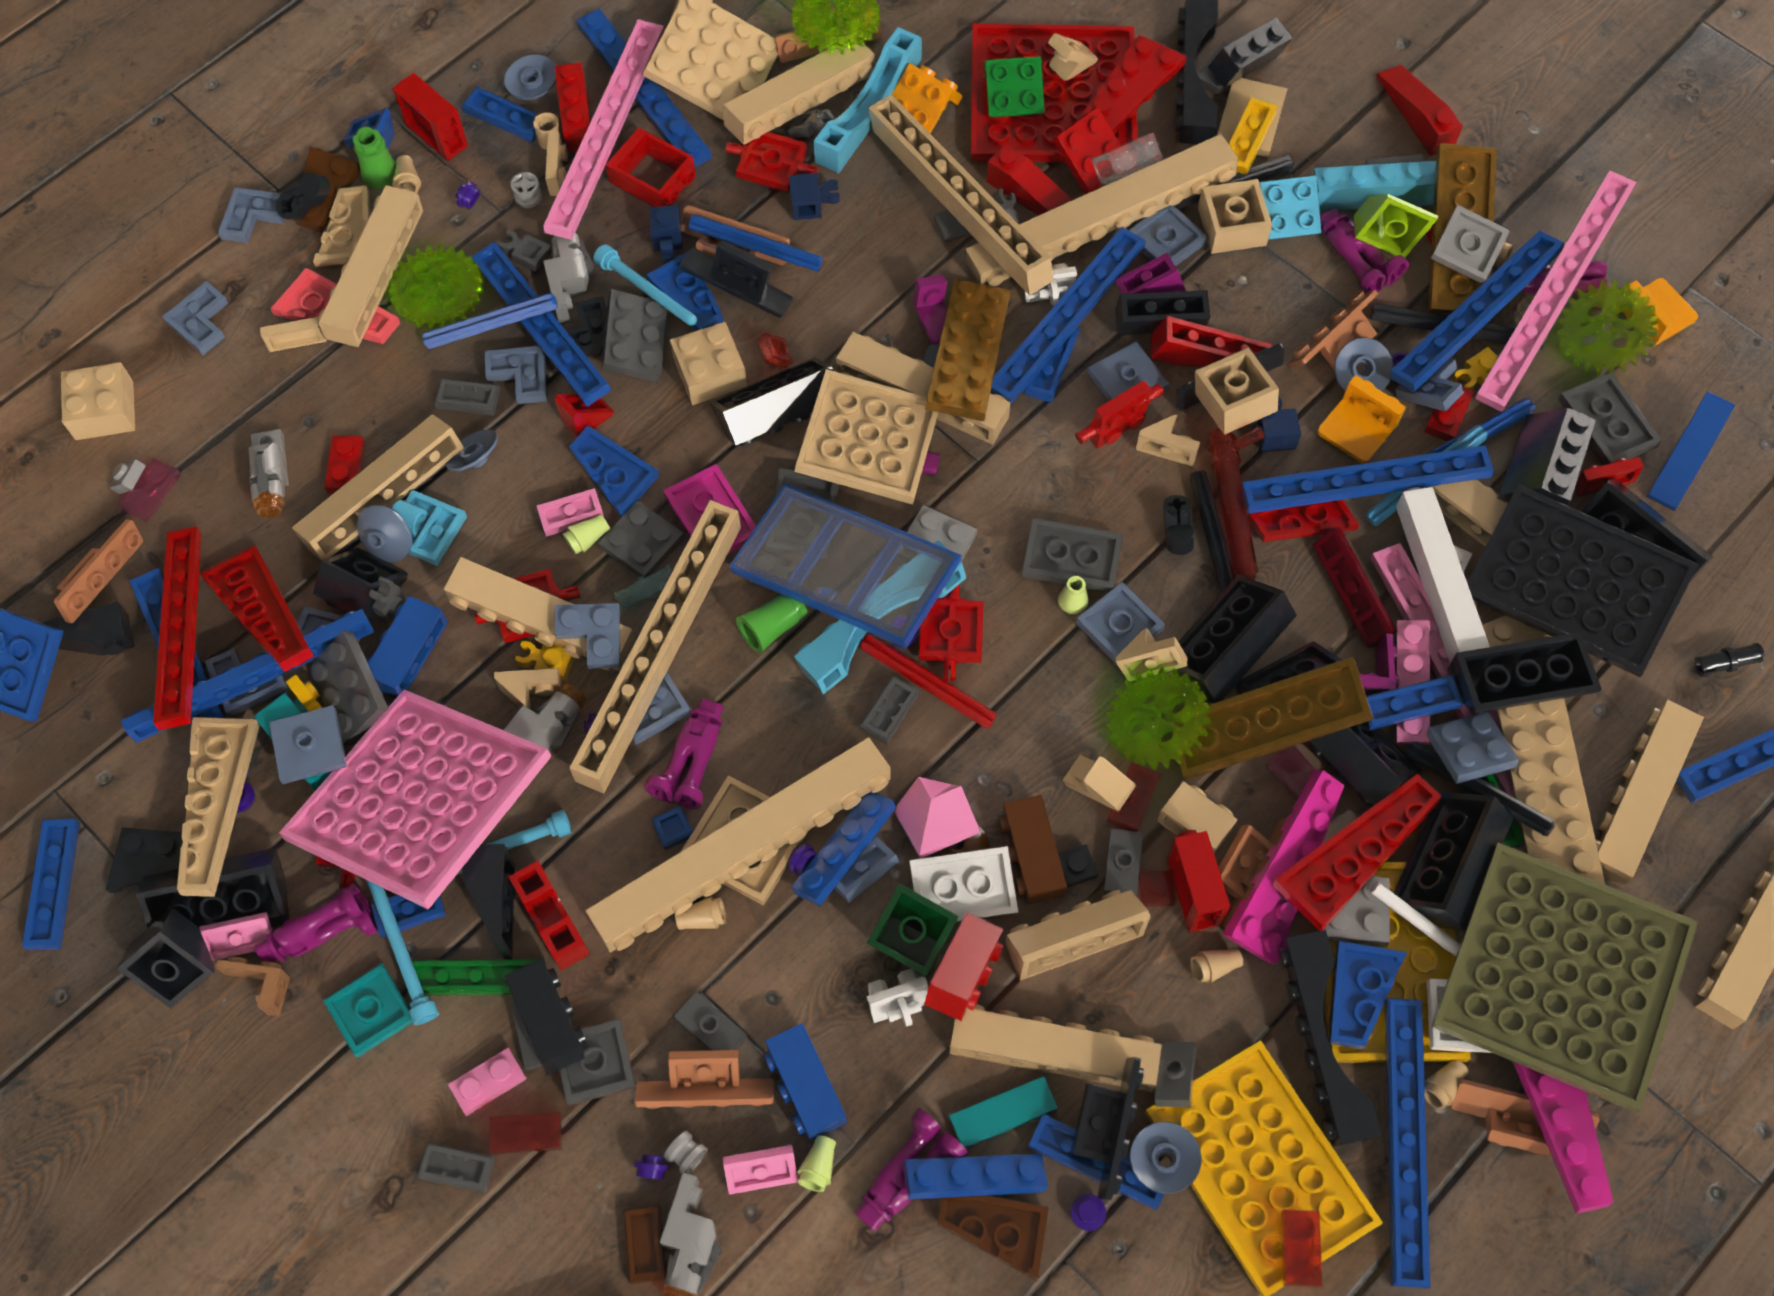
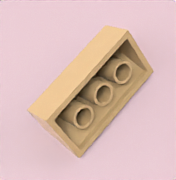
[1005,890,1151,981]

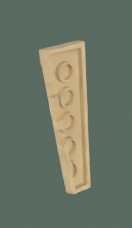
[177,717,260,897]

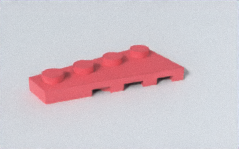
[270,268,401,344]

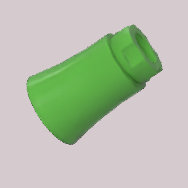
[353,127,396,189]
[736,594,808,654]

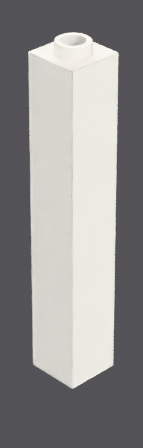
[1396,487,1490,663]

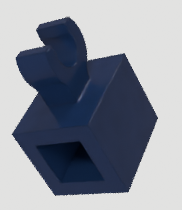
[789,173,840,221]
[649,205,683,261]
[1252,396,1301,452]

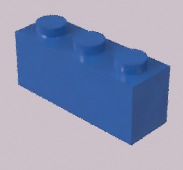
[366,596,448,698]
[763,1023,847,1141]

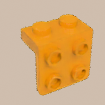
[892,63,963,134]
[1616,278,1698,346]
[1317,375,1406,464]

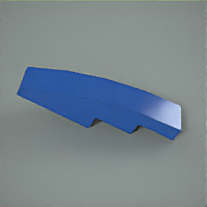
[1647,391,1735,511]

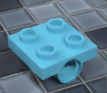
[1259,176,1321,240]
[392,490,467,566]

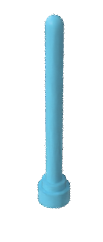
[593,244,697,326]
[485,809,572,850]
[366,880,439,1025]

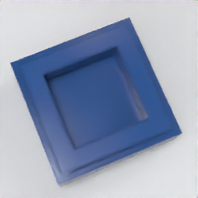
[651,806,693,850]

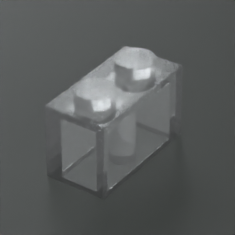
[1091,132,1164,186]

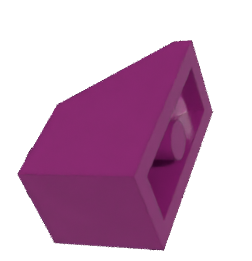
[1115,253,1186,294]

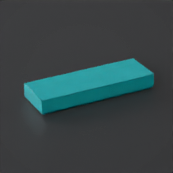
[949,1076,1058,1149]

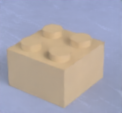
[1198,179,1272,254]
[670,322,747,405]
[1195,348,1279,435]
[61,362,135,440]

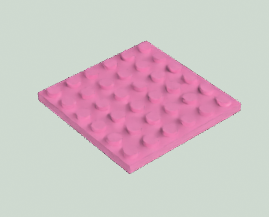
[279,689,552,909]

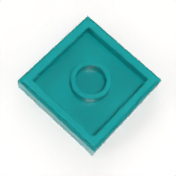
[323,963,412,1058]

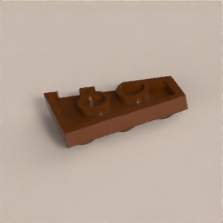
[295,146,360,233]
[937,1195,1049,1281]

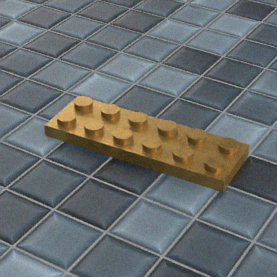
[1428,143,1497,314]
[925,279,1011,421]
[1168,657,1374,780]

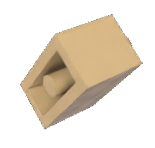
[1157,781,1238,854]

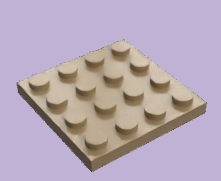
[643,0,778,120]
[795,369,938,505]

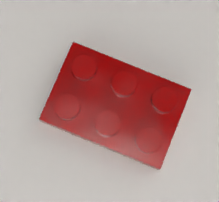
[1052,107,1136,195]

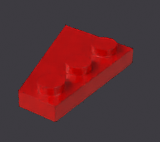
[1247,500,1360,542]

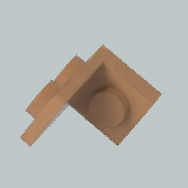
[215,956,290,1017]

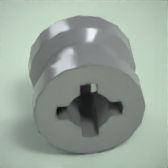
[510,172,542,209]
[664,1130,708,1174]

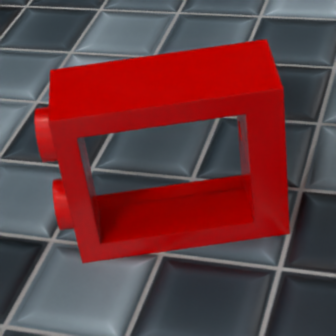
[392,72,468,162]
[606,128,696,207]
[1167,830,1230,933]

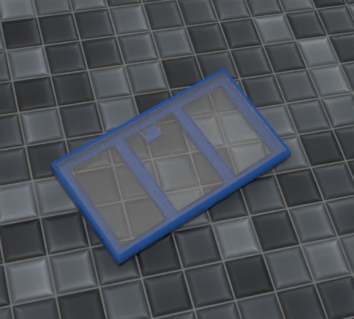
[729,484,962,648]

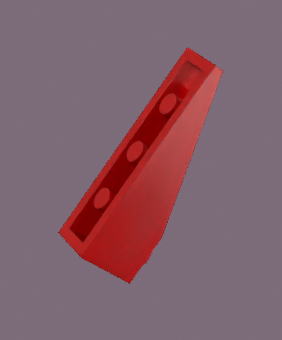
[1376,65,1463,157]
[987,144,1073,216]
[1151,316,1271,372]

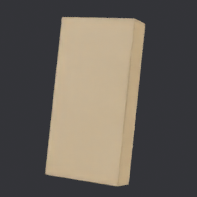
[260,317,327,352]

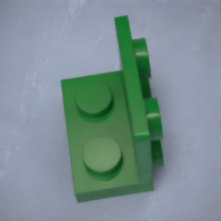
[983,56,1044,118]

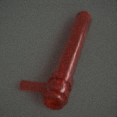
[1206,427,1264,580]

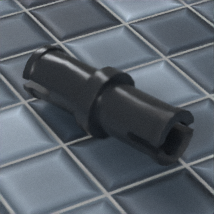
[1694,643,1765,677]

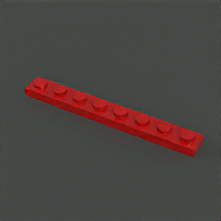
[153,526,202,730]

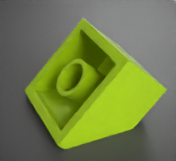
[1354,194,1438,258]

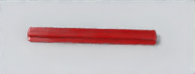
[861,634,997,728]

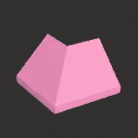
[894,777,980,859]

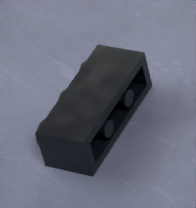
[1207,18,1293,88]
[1115,290,1210,335]
[504,959,587,1076]

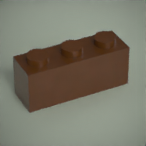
[998,795,1067,905]

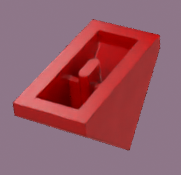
[555,394,615,437]

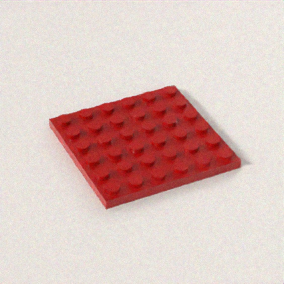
[971,23,1138,164]

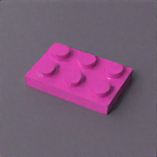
[663,464,756,555]

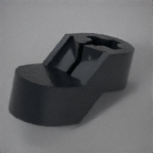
[276,173,330,221]
[1163,495,1194,555]

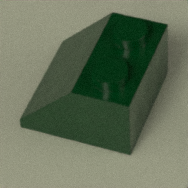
[867,883,959,976]

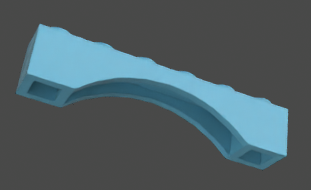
[814,27,922,174]
[794,540,967,695]

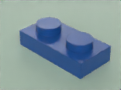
[371,895,447,938]

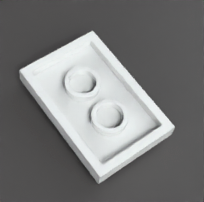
[909,846,1018,922]

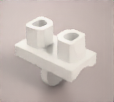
[1024,263,1077,305]
[867,968,928,1027]

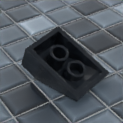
[458,844,516,959]

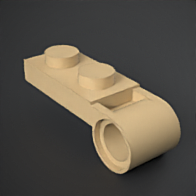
[533,112,568,196]

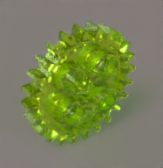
[792,0,880,54]
[388,244,483,330]
[1557,279,1658,375]
[1106,667,1211,770]

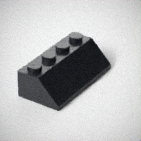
[709,357,833,446]
[1497,408,1596,505]
[1581,479,1713,583]
[1169,574,1297,703]
[1447,632,1602,713]
[1309,722,1423,806]
[1393,792,1514,931]
[136,848,290,928]

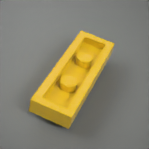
[1229,97,1278,175]

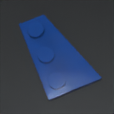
[646,251,723,332]
[569,426,659,517]
[1328,941,1407,1049]

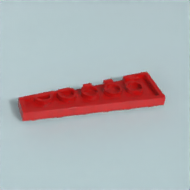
[1054,34,1186,164]
[200,545,314,672]
[1273,774,1441,932]

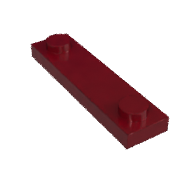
[1312,527,1397,648]

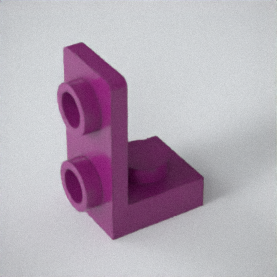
[912,274,947,344]
[1359,633,1399,696]

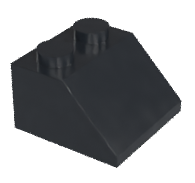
[313,547,408,619]
[117,908,216,1009]

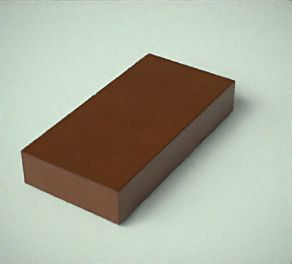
[623,1205,666,1284]

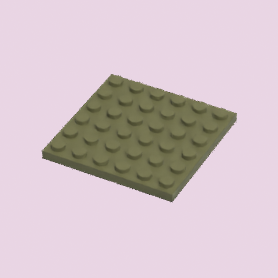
[1431,843,1698,1113]

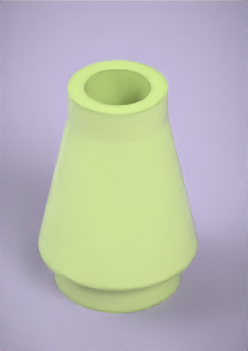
[562,514,610,555]
[1058,576,1089,615]
[797,1136,836,1192]

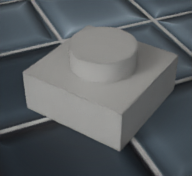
[109,459,146,494]

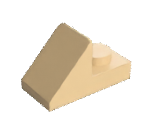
[1048,33,1098,81]
[1136,414,1200,467]
[1116,628,1187,682]
[494,668,563,710]
[1063,755,1136,812]

